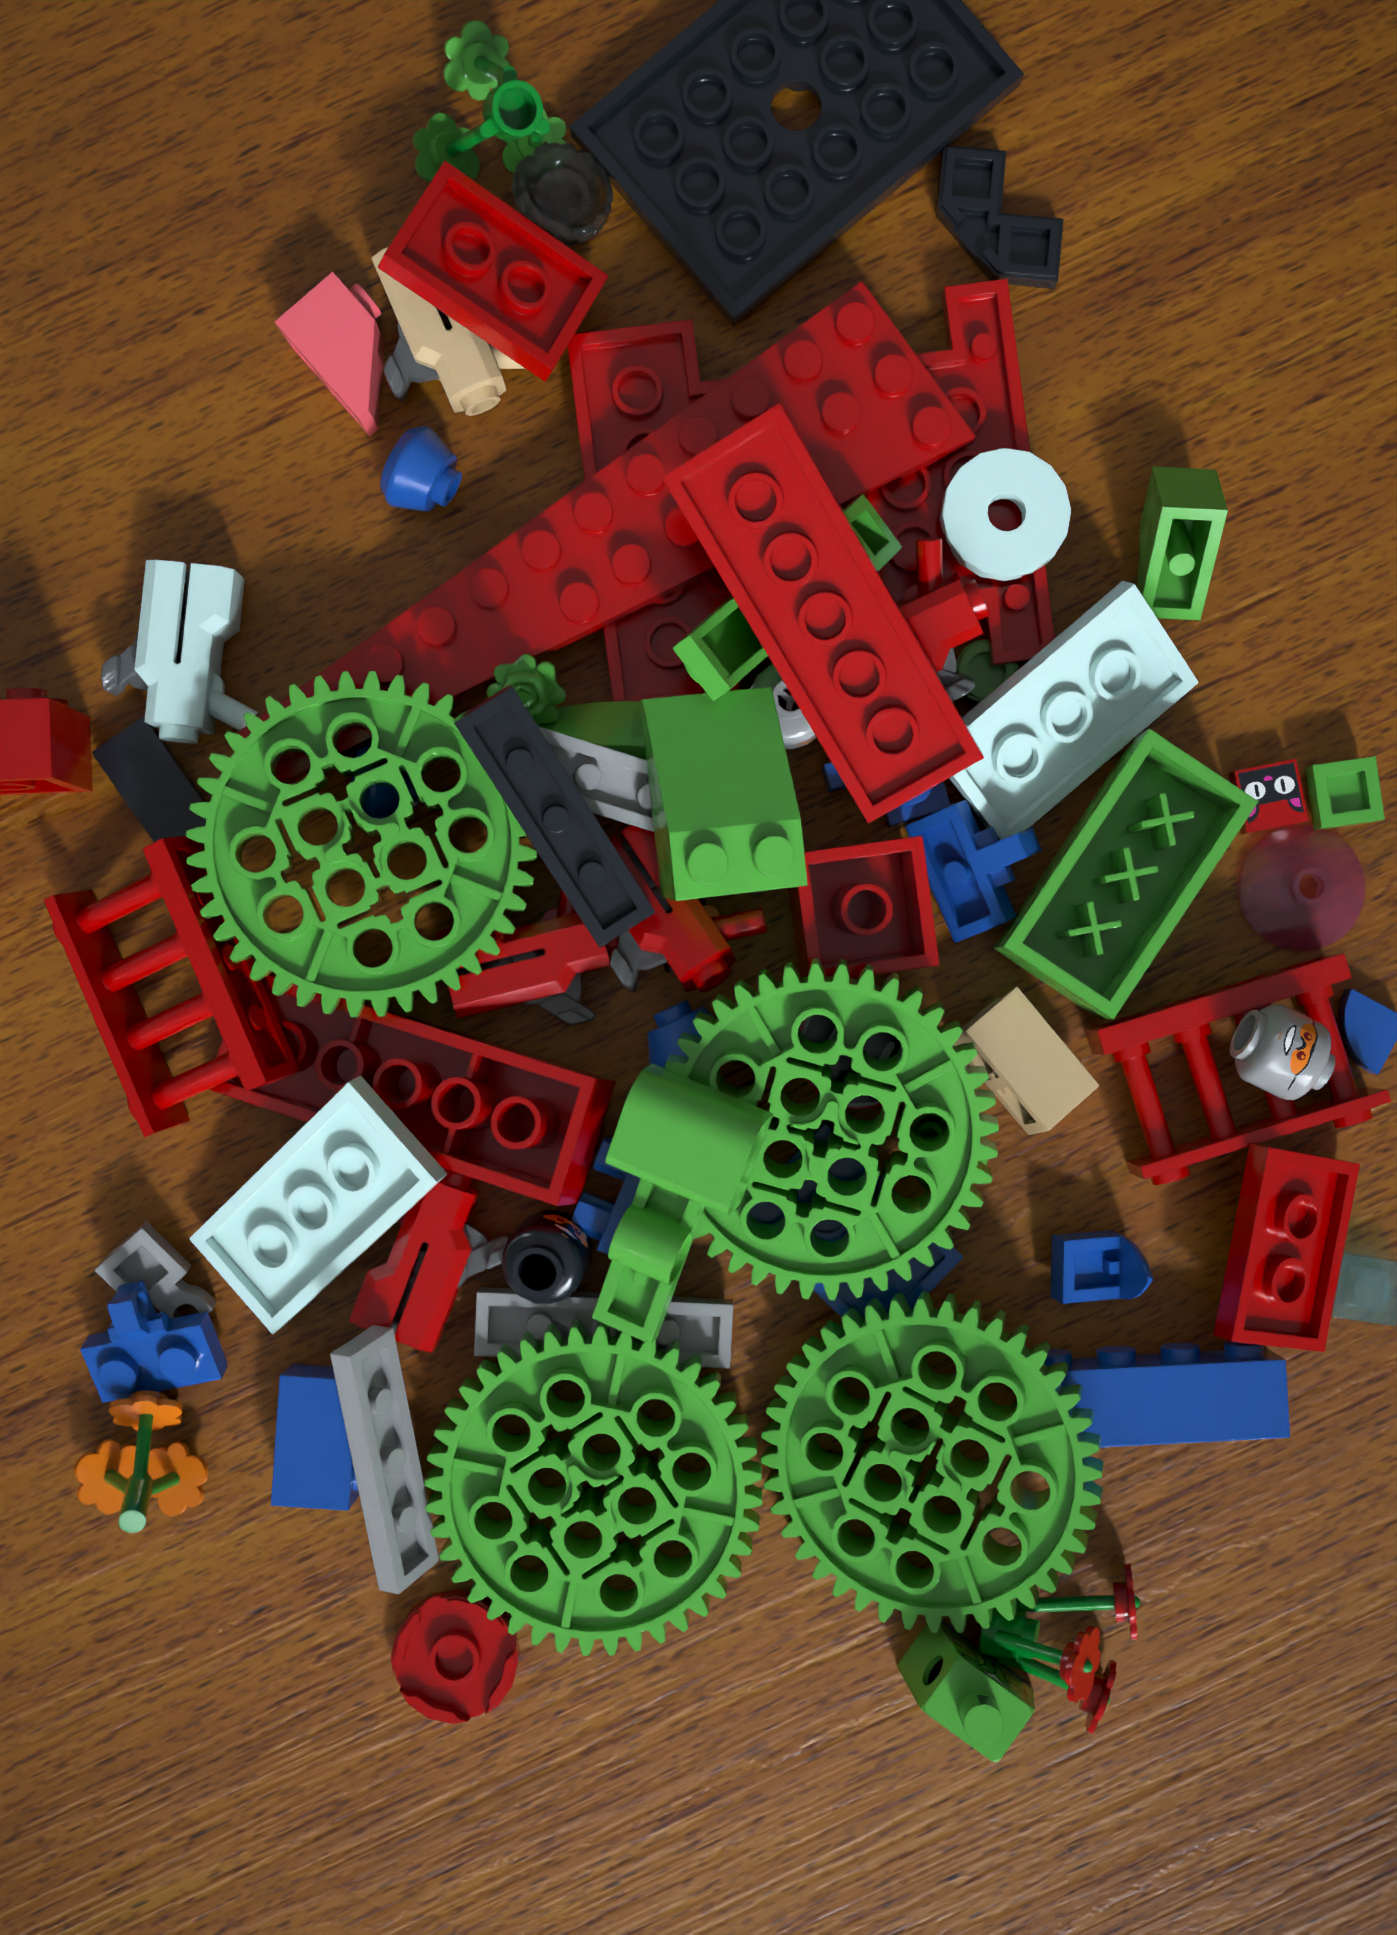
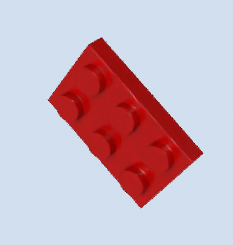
[378,160,609,382]
[1213,1143,1360,1352]

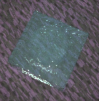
[1331,1252,1397,1326]

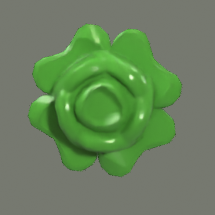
[487,653,567,726]

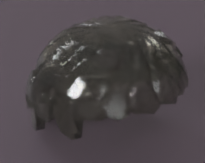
[512,141,613,247]

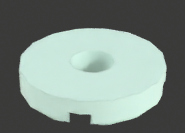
[940,448,1071,581]

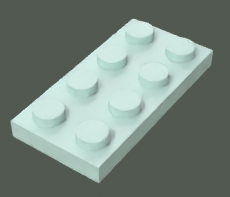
[949,581,1199,841]
[189,1075,447,1334]

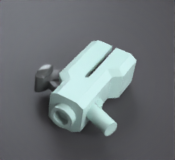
[101,560,260,744]

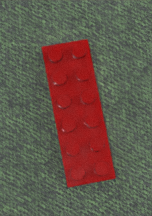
[662,402,984,824]

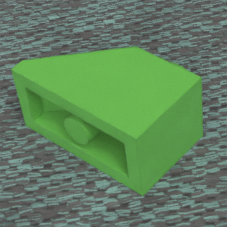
[1137,466,1228,620]

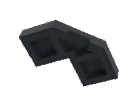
[936,145,1064,289]

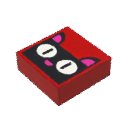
[1228,759,1309,835]

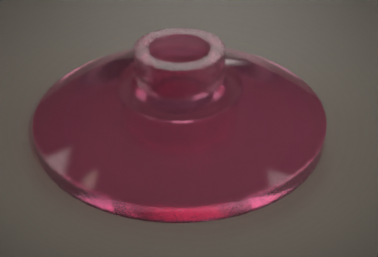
[1237,825,1365,951]

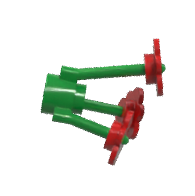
[979,1563,1141,1734]

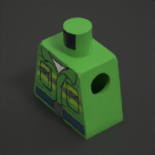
[897,1620,1035,1763]

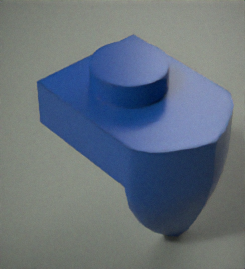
[1050,1230,1153,1304]

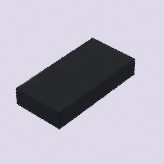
[91,716,207,842]

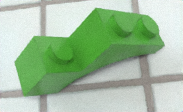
[672,494,902,701]

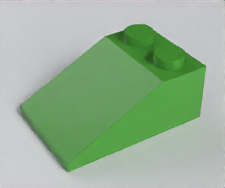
[640,687,808,901]

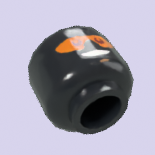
[502,1210,592,1304]

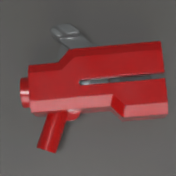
[896,538,990,700]
[609,825,768,992]
[436,889,619,1025]
[349,1168,512,1353]

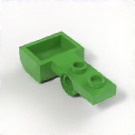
[592,1063,773,1344]

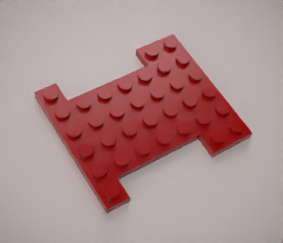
[568,279,1055,702]

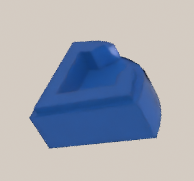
[1338,989,1397,1075]

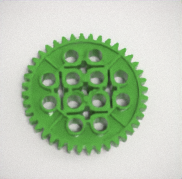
[186,671,537,1017]
[664,958,999,1300]
[761,1291,1104,1633]
[424,1319,762,1656]

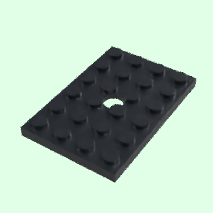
[570,0,1024,327]

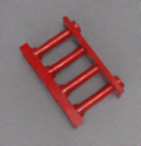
[43,836,300,1138]
[1085,953,1391,1185]

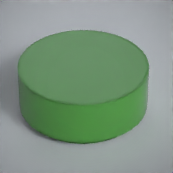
[956,640,1018,705]

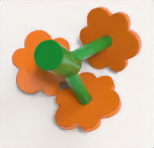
[73,1390,209,1533]

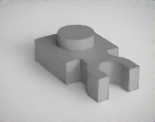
[95,1221,217,1319]

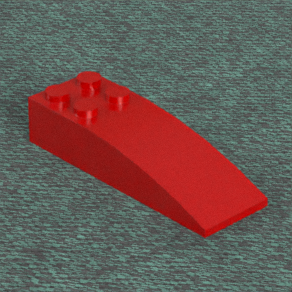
[208,974,616,1206]

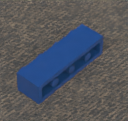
[1044,1341,1290,1448]

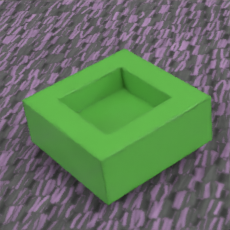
[1305,756,1385,830]

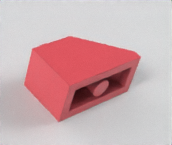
[275,272,385,437]

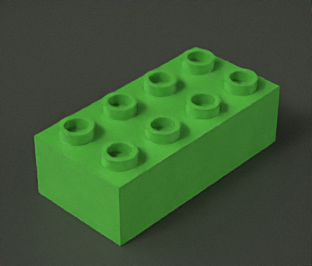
[993,729,1259,1019]

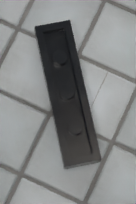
[453,684,656,948]

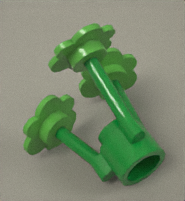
[413,20,571,182]

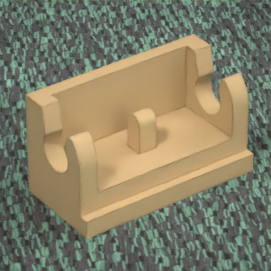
[954,987,1099,1135]

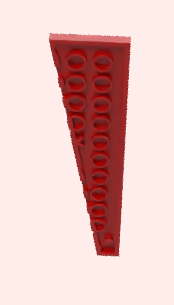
[236,281,976,784]

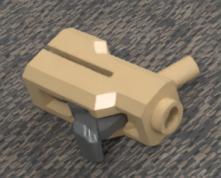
[371,247,525,416]

